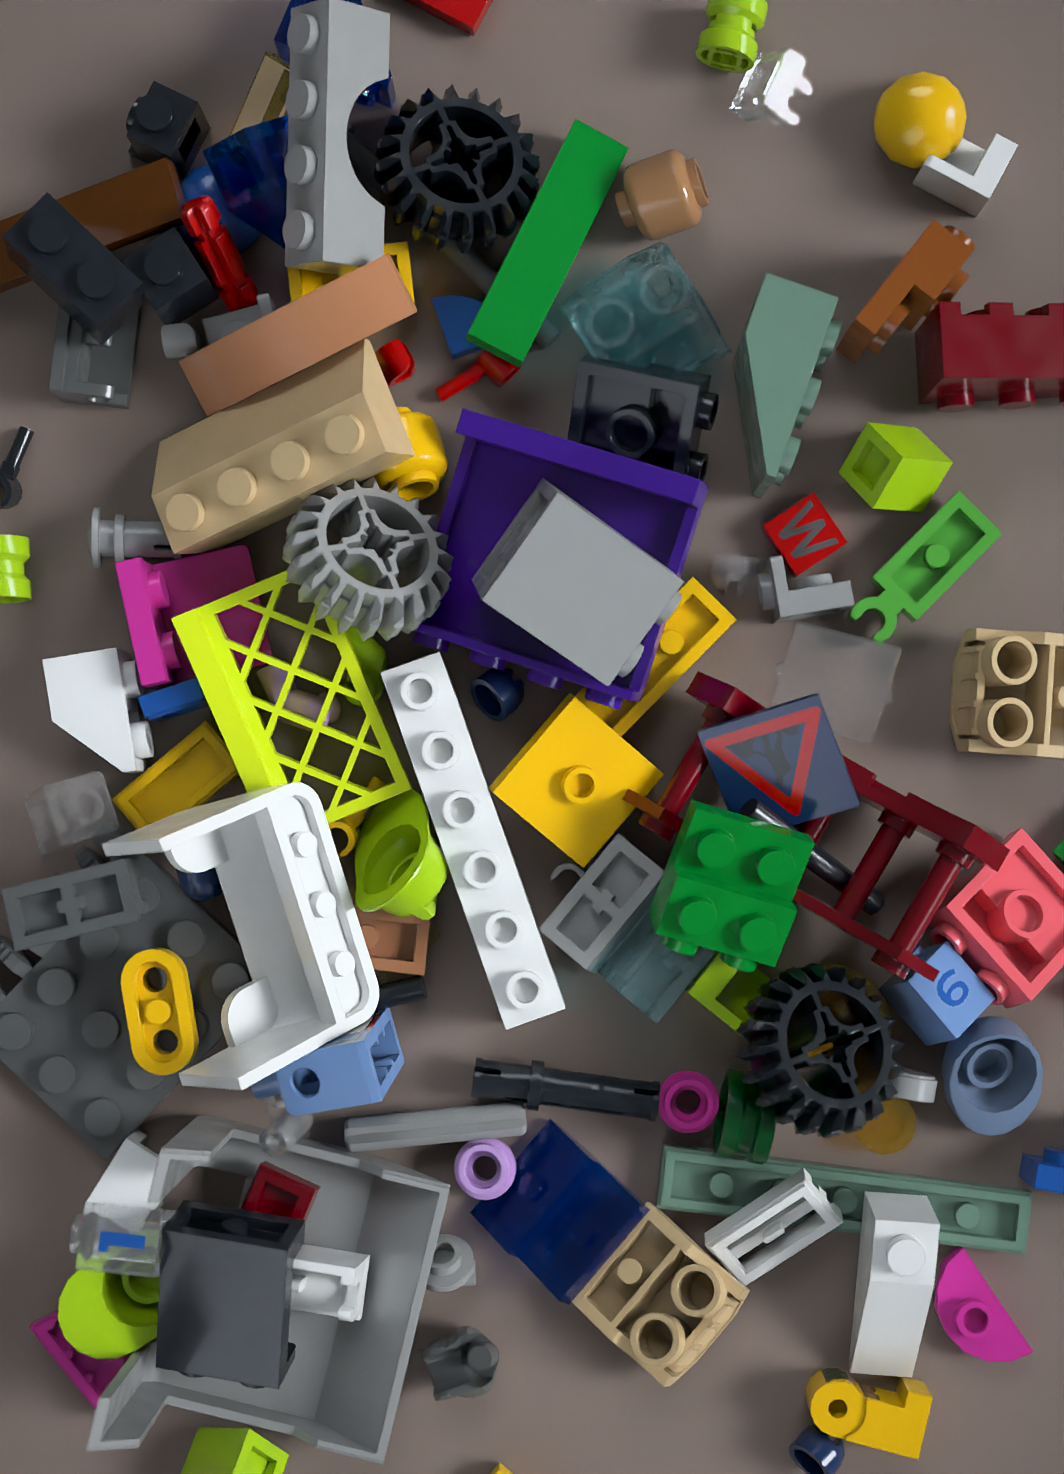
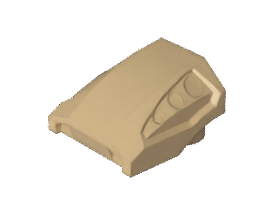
[949,628,1064,760]
[567,1202,750,1387]

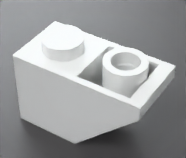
[42,647,154,774]

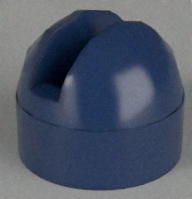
[471,668,524,721]
[175,867,223,902]
[789,1425,845,1474]

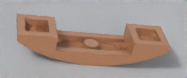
[178,253,418,417]

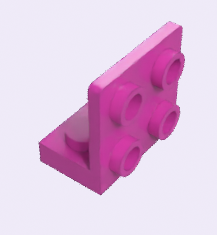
[115,545,274,690]

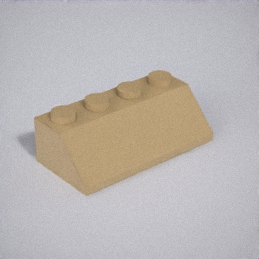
[151,338,415,554]

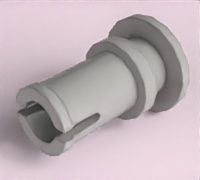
[87,507,182,569]

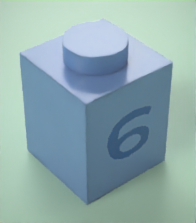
[878,941,995,1046]

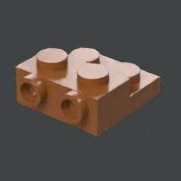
[836,219,975,364]

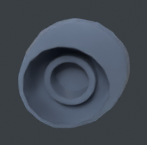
[941,1016,1043,1136]

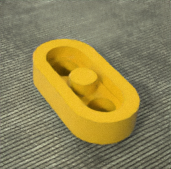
[121,948,199,1075]

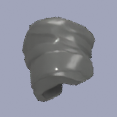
[419,1326,499,1401]

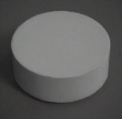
[890,1068,938,1103]

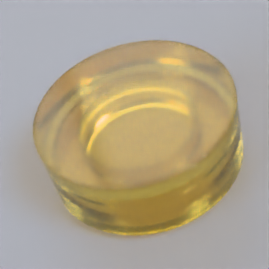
[854,1097,916,1155]

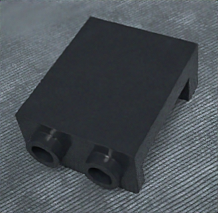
[156,1200,306,1389]

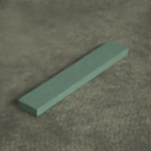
[655,1143,1033,1255]

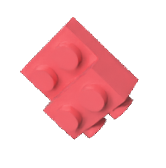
[929,828,1064,1009]

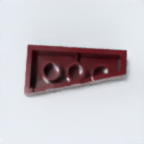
[915,301,1064,412]

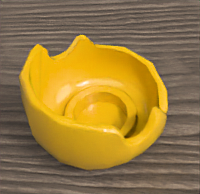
[874,71,967,169]

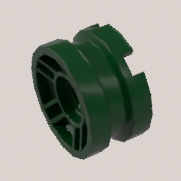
[713,1069,777,1165]

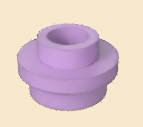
[454,1138,516,1200]

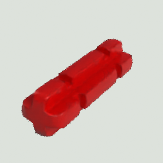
[181,195,258,312]

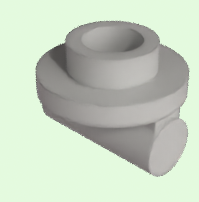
[426,1234,476,1292]

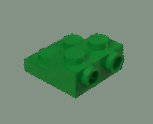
[648,800,815,972]

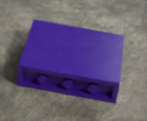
[412,408,709,709]

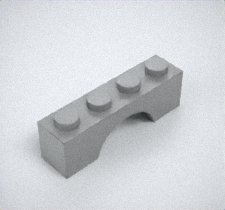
[283,0,390,276]

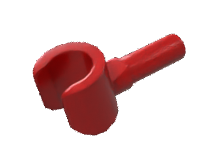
[375,339,415,387]
[435,350,521,402]

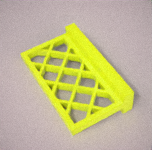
[171,570,412,824]

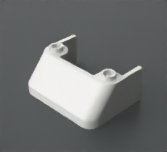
[102,782,379,1090]

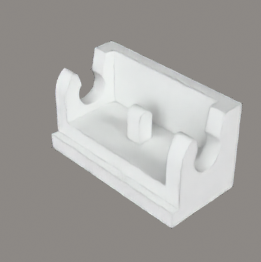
[290,1244,370,1322]

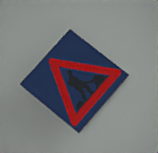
[697,692,860,826]

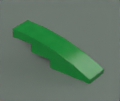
[465,118,629,368]

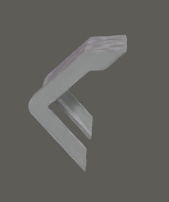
[86,1116,451,1464]

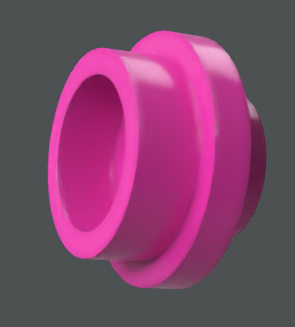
[657,1070,719,1133]

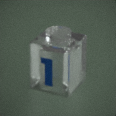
[70,1202,175,1278]

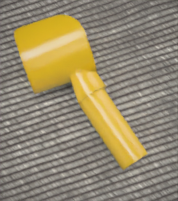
[328,776,386,857]

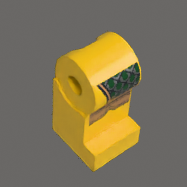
[805,1367,933,1460]

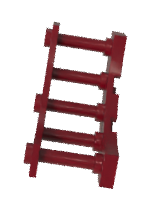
[622,671,1010,982]

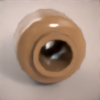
[615,149,710,241]

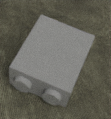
[471,478,684,687]

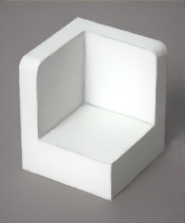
[912,133,1018,217]
[86,1129,164,1233]

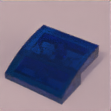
[470,1119,650,1305]

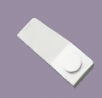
[848,1191,940,1378]

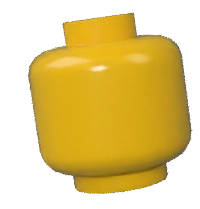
[370,407,448,502]

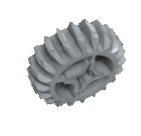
[282,476,454,641]

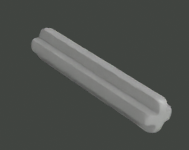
[344,1101,527,1152]

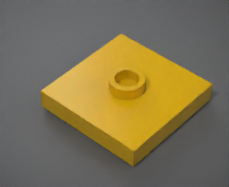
[488,693,664,869]

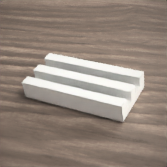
[704,1168,843,1286]

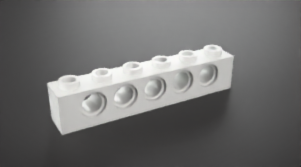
[380,652,566,1030]

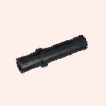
[471,1057,660,1122]

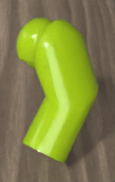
[329,626,387,706]

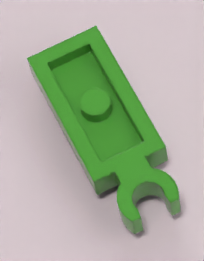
[847,491,1003,645]

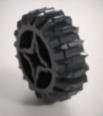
[374,84,540,254]
[735,963,905,1138]

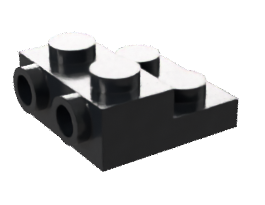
[567,355,719,482]

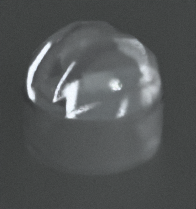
[710,552,761,597]

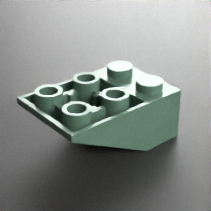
[733,272,843,498]

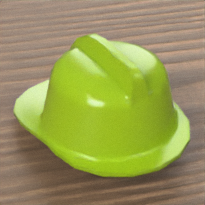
[355,789,449,920]
[58,1229,162,1359]

